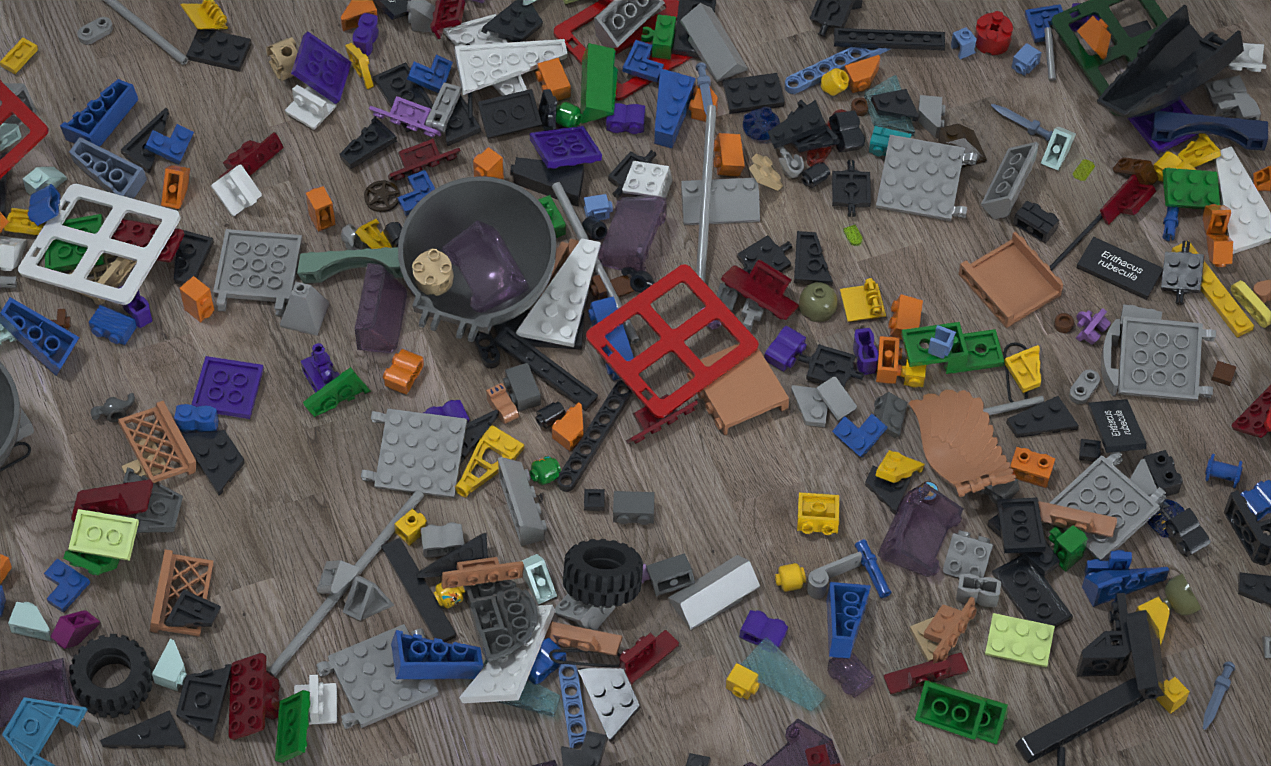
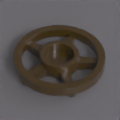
[364,180,400,212]

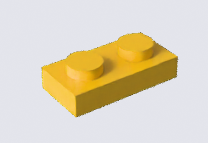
[0,37,38,74]

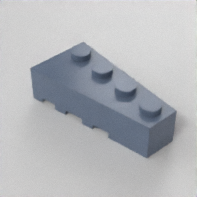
[69,137,147,199]

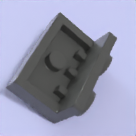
[874,392,908,438]

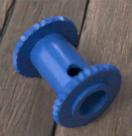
[1205,454,1243,488]

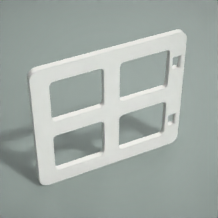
[18,184,181,305]

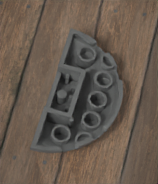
[464,580,538,661]

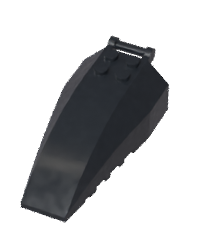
[1097,5,1244,118]

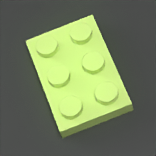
[68,509,139,561]
[985,613,1055,668]

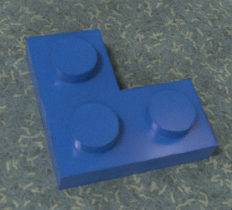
[1024,4,1063,43]
[623,40,664,82]
[407,55,453,93]
[144,124,194,165]
[398,170,435,216]
[832,413,888,458]
[1085,550,1132,576]
[44,559,90,613]

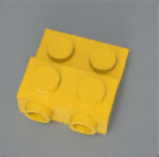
[797,492,839,535]

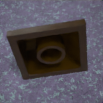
[938,123,987,168]

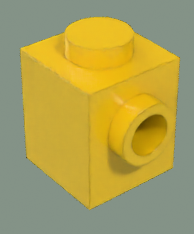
[901,359,926,388]
[394,509,427,546]
[726,663,760,700]
[1156,677,1190,714]

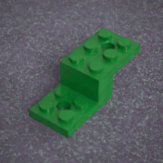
[901,322,1004,374]

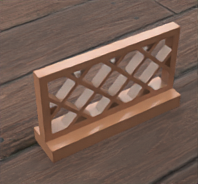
[118,401,196,483]
[150,549,213,637]

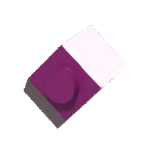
[51,610,100,649]

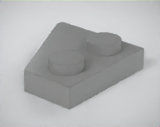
[791,385,828,428]

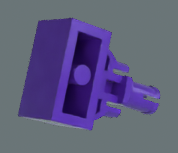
[301,343,339,393]

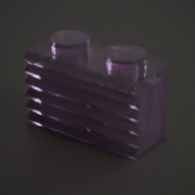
[827,652,875,698]

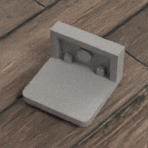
[943,530,994,578]
[555,594,616,630]

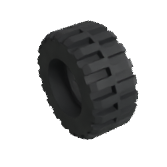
[563,539,643,608]
[69,634,153,718]

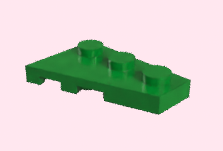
[303,367,371,417]

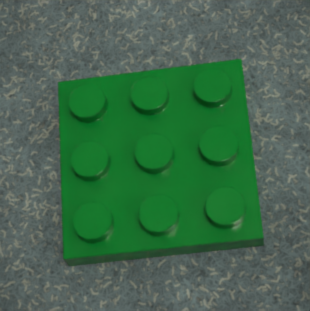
[45,214,104,272]

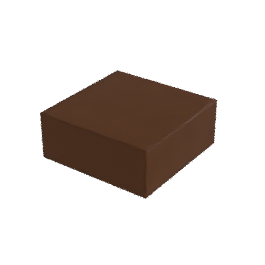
[1211,361,1236,386]

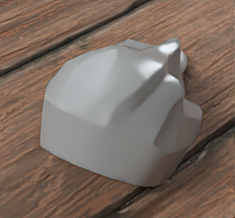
[778,146,804,179]
[341,224,364,250]

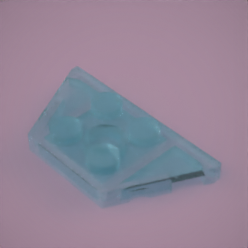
[864,75,915,136]

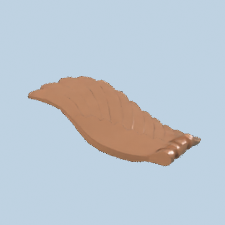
[908,390,1016,498]

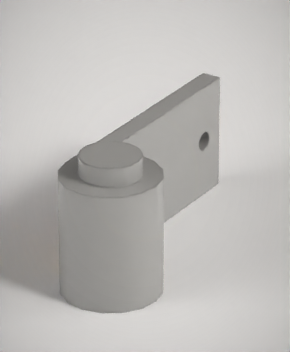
[807,552,862,599]

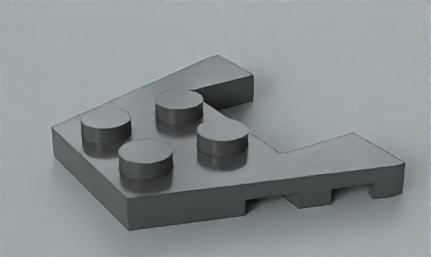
[114,467,183,533]

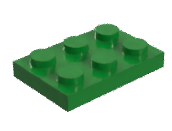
[1163,168,1220,209]
[275,690,311,763]

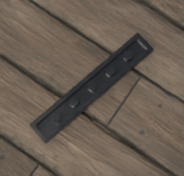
[834,28,945,51]
[493,326,598,411]
[381,537,456,642]

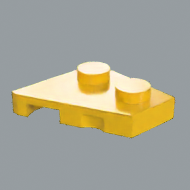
[345,43,374,89]
[355,219,392,249]
[1004,345,1041,393]

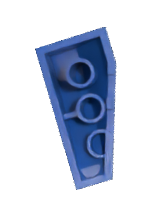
[1082,567,1169,607]

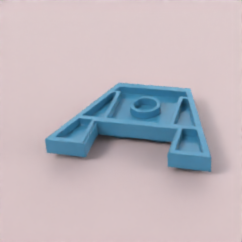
[2,697,88,766]

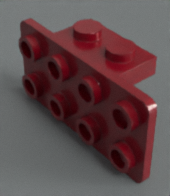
[111,219,185,263]
[721,259,799,320]
[1231,385,1271,438]
[71,479,153,523]
[229,653,280,740]

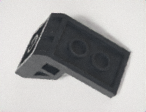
[1224,490,1271,566]
[1076,593,1132,677]

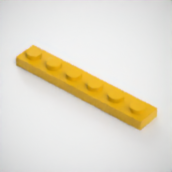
[1171,240,1254,337]

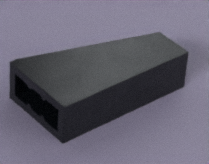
[510,157,584,207]
[1126,610,1165,699]

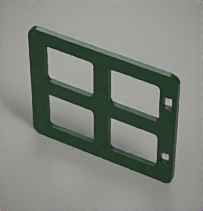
[1051,0,1168,116]

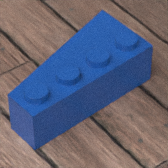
[654,68,696,148]
[60,79,139,147]
[588,296,634,380]
[0,297,80,376]
[827,582,871,658]
[391,630,483,679]

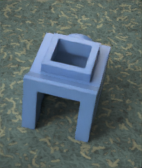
[951,27,976,59]
[1012,43,1042,76]
[584,194,613,220]
[928,325,956,359]

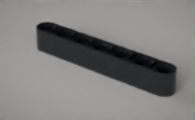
[1015,678,1145,763]

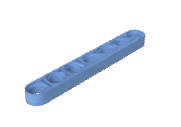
[785,47,890,94]
[559,664,587,748]

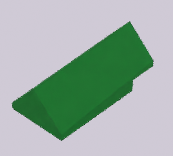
[580,43,618,124]
[915,680,1008,744]

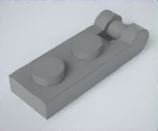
[425,83,462,132]

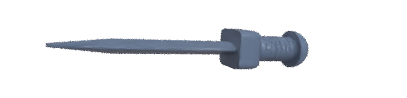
[696,62,713,114]
[991,104,1053,141]
[1203,661,1235,729]

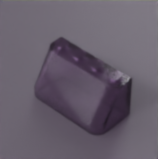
[355,263,407,353]

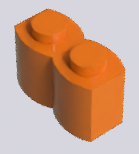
[383,349,424,394]

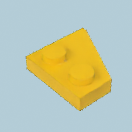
[1178,133,1221,168]
[875,450,925,483]

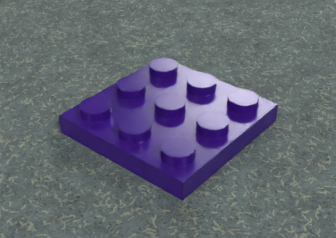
[291,31,352,104]
[1128,100,1199,155]
[530,126,602,168]
[191,356,264,419]

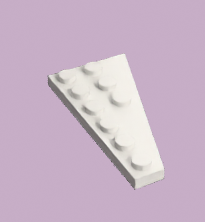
[443,14,527,96]
[454,39,568,95]
[1214,146,1271,254]
[516,238,600,347]
[459,605,555,703]

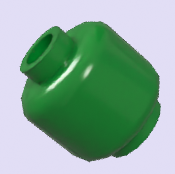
[556,102,582,128]
[529,456,561,485]

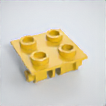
[180,0,228,29]
[840,278,886,322]

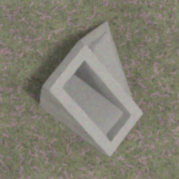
[343,575,394,621]

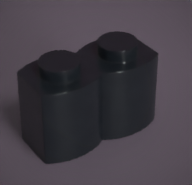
[829,110,865,153]
[1165,508,1211,557]

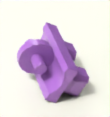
[1076,308,1111,345]

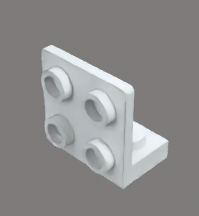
[1227,43,1266,72]
[622,161,673,210]

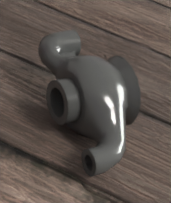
[90,393,135,422]

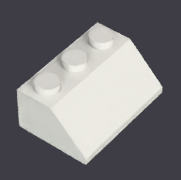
[0,236,27,271]

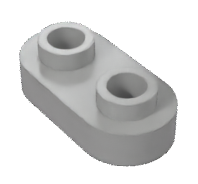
[77,17,113,45]
[1069,370,1100,404]

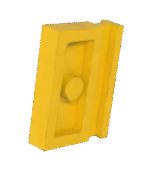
[4,208,47,235]

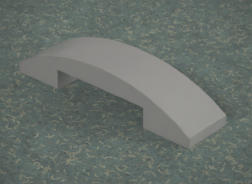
[1101,319,1120,396]

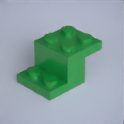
[63,550,120,575]

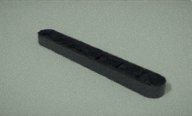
[557,380,632,492]

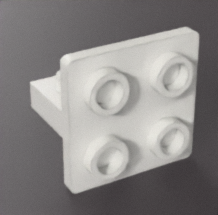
[285,85,337,130]
[211,165,262,216]
[294,675,337,725]

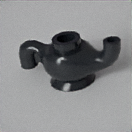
[621,266,655,293]

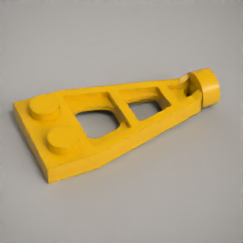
[454,425,524,498]

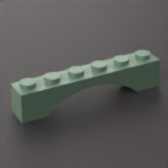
[297,247,404,284]

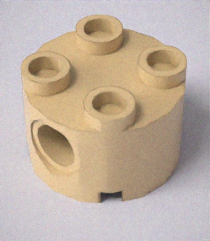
[266,37,298,81]
[412,249,454,296]

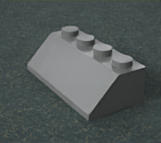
[594,0,665,48]
[981,142,1039,219]
[681,178,760,225]
[498,457,547,546]

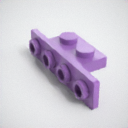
[369,96,442,138]

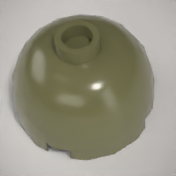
[799,282,837,322]
[1163,574,1201,616]

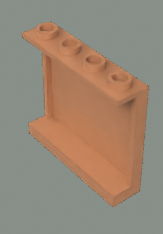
[958,232,1064,328]
[687,343,789,435]

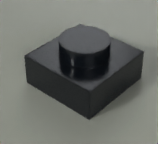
[1079,439,1101,462]
[584,489,605,511]

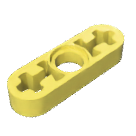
[1231,280,1271,328]

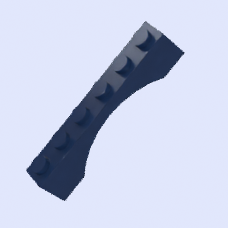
[1151,111,1268,151]

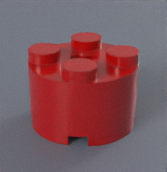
[974,11,1013,55]

